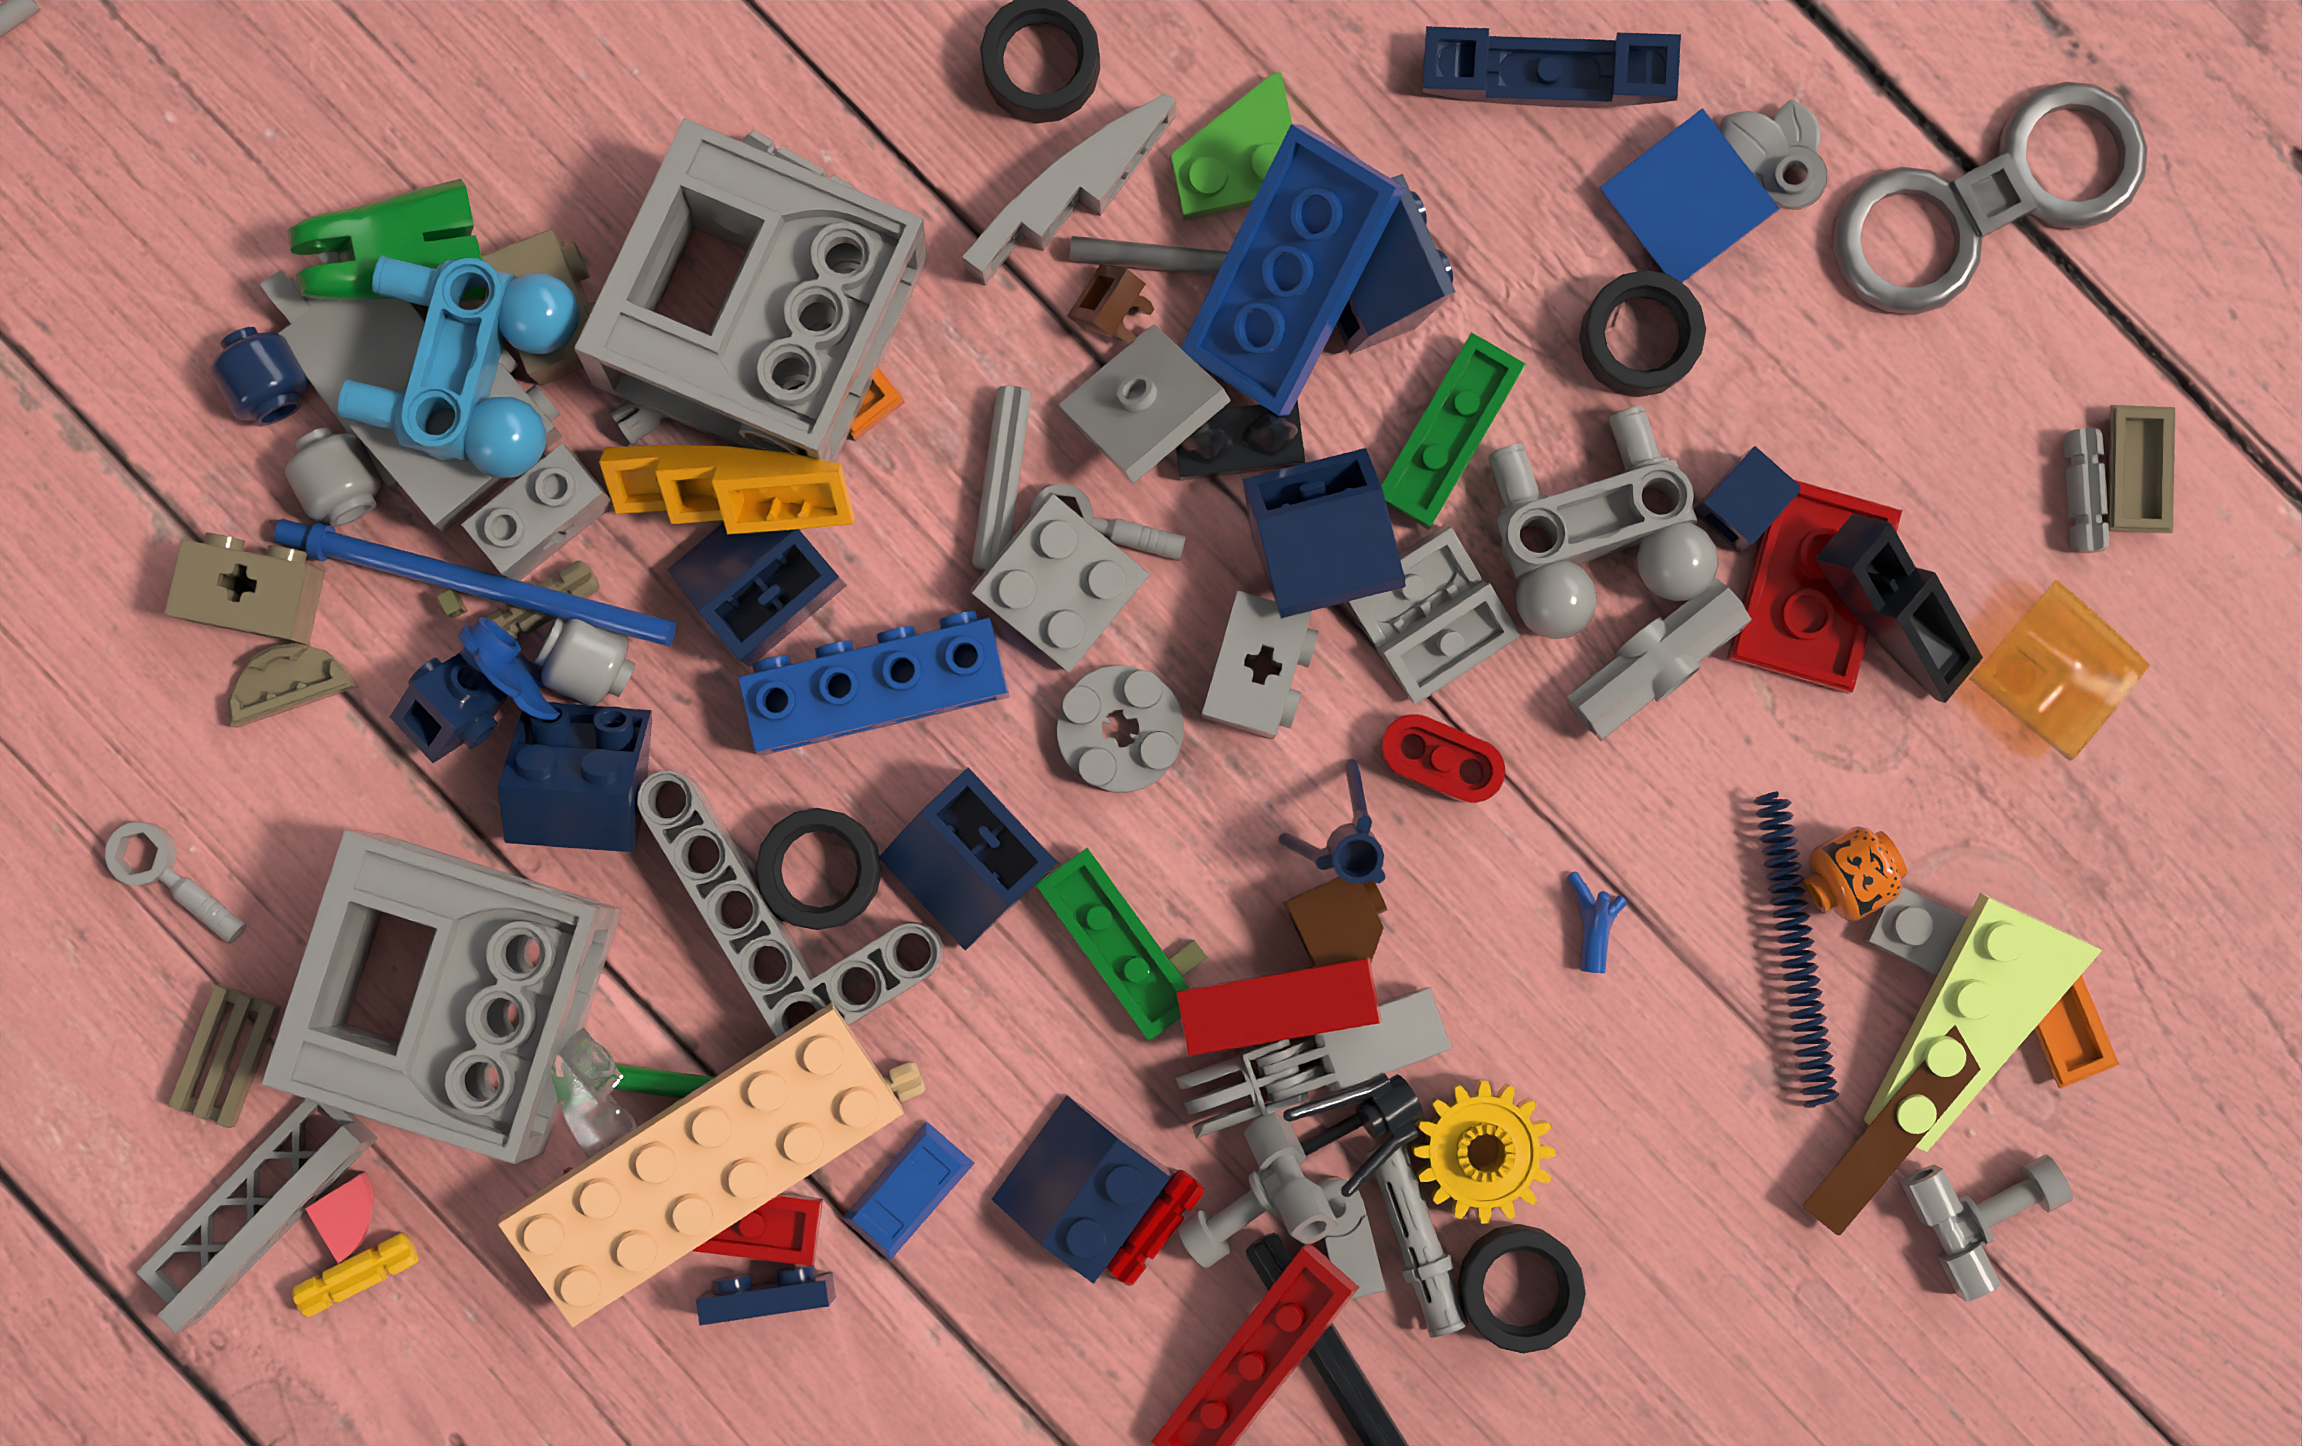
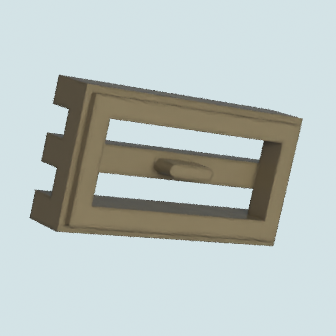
[168,984,281,1128]

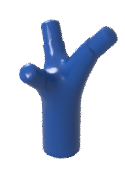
[1567,871,1627,973]

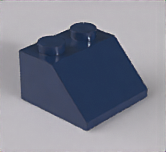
[991,1095,1171,1284]

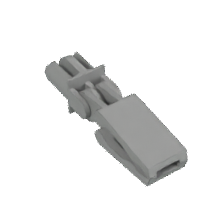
[1175,987,1452,1139]

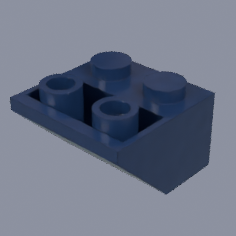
[1336,174,1456,355]
[1242,448,1406,618]
[667,522,847,667]
[497,702,652,853]
[878,767,1059,951]

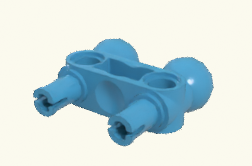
[337,256,580,478]

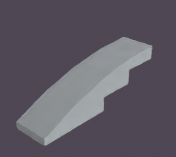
[962,93,1176,285]

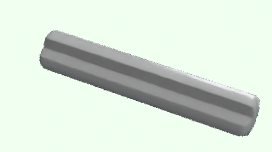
[972,385,1031,571]

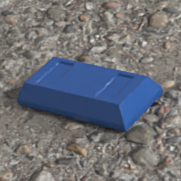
[842,1121,975,1261]

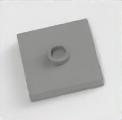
[1059,324,1231,484]

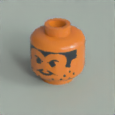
[1804,826,1907,922]

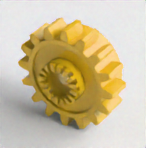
[1411,1079,1556,1224]

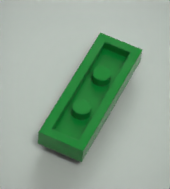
[1381,332,1526,530]
[1036,847,1189,1041]

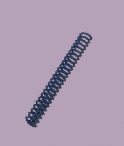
[1753,791,1839,1108]

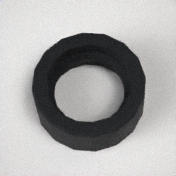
[980,0,1100,123]
[1579,270,1706,397]
[756,808,882,930]
[1458,1224,1586,1354]

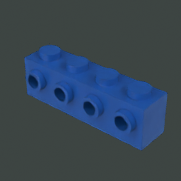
[738,611,1010,755]

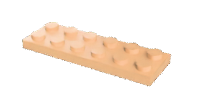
[498,1003,904,1328]

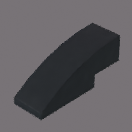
[1814,514,1983,703]

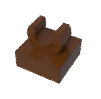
[1067,264,1154,343]

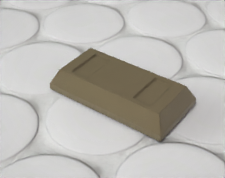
[2108,405,2175,533]

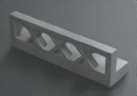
[136,1099,378,1333]

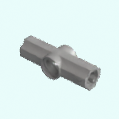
[1567,578,1752,741]

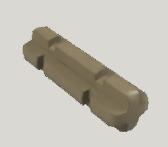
[485,561,600,641]

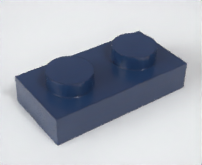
[696,1264,836,1326]

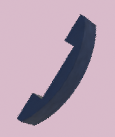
[1423,26,1681,107]

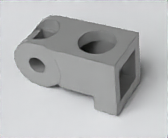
[1315,1176,1386,1300]

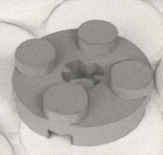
[1057,665,1184,793]

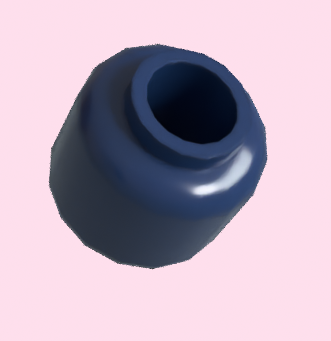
[210,327,308,426]

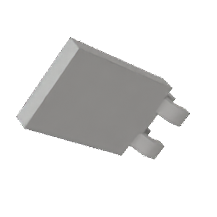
[260,252,426,490]

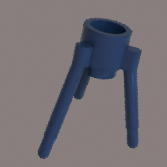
[1279,759,1386,884]

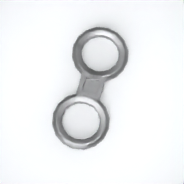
[1833,81,2148,315]

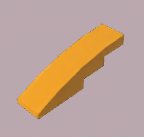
[599,445,855,534]

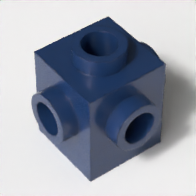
[390,652,508,763]

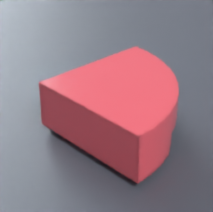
[305,1172,375,1264]

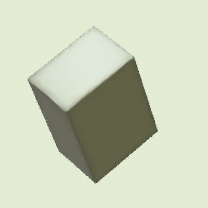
[437,589,468,618]
[1169,940,1208,977]

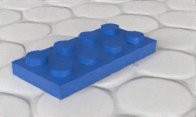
[1181,124,1406,416]

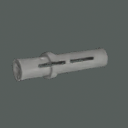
[1366,1144,1469,1338]

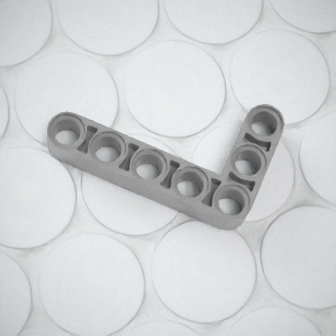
[637,771,944,1038]

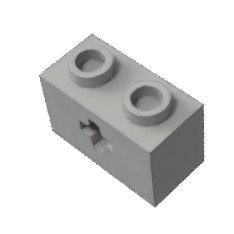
[461,443,613,581]
[1201,591,1319,739]

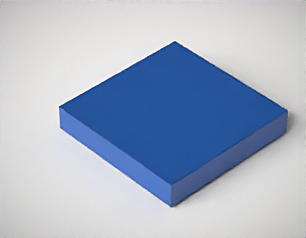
[1600,108,1779,283]

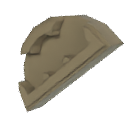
[228,643,358,728]

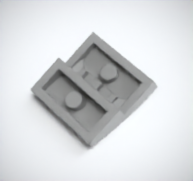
[1346,524,1521,705]

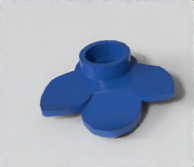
[458,617,560,720]

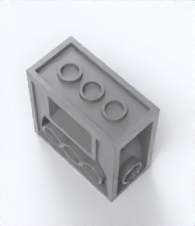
[574,118,927,462]
[262,830,622,1164]

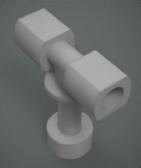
[1178,1112,1338,1268]
[1900,1154,2073,1302]

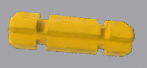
[292,1233,419,1317]

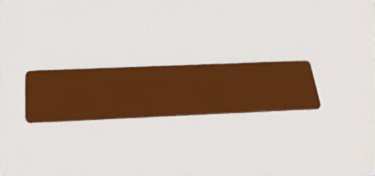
[1803,1025,1981,1235]

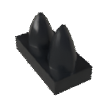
[1175,400,1305,481]

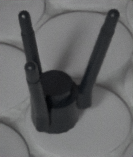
[1283,1073,1424,1197]

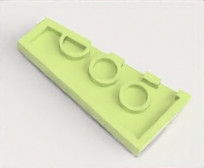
[1863,892,2102,1152]

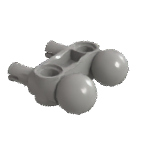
[1488,406,1719,639]

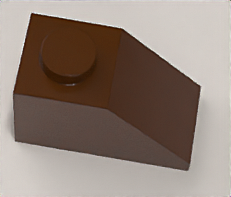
[1283,876,1387,966]

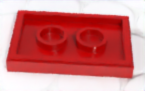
[1726,479,1903,694]

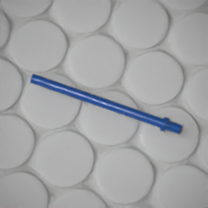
[274,519,676,646]

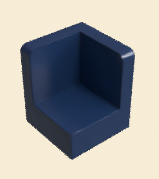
[1693,446,1800,552]

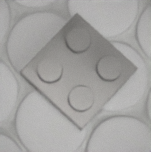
[969,492,1150,673]

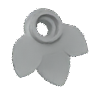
[1721,99,1827,210]

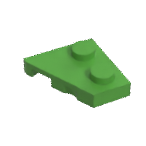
[1170,72,1292,220]

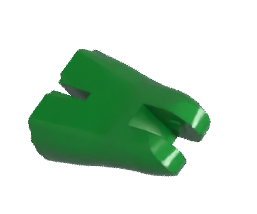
[287,179,486,301]

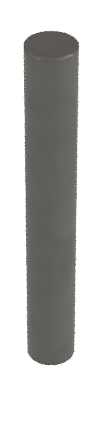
[1069,236,1228,276]

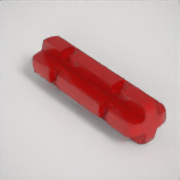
[1106,1170,1204,1286]

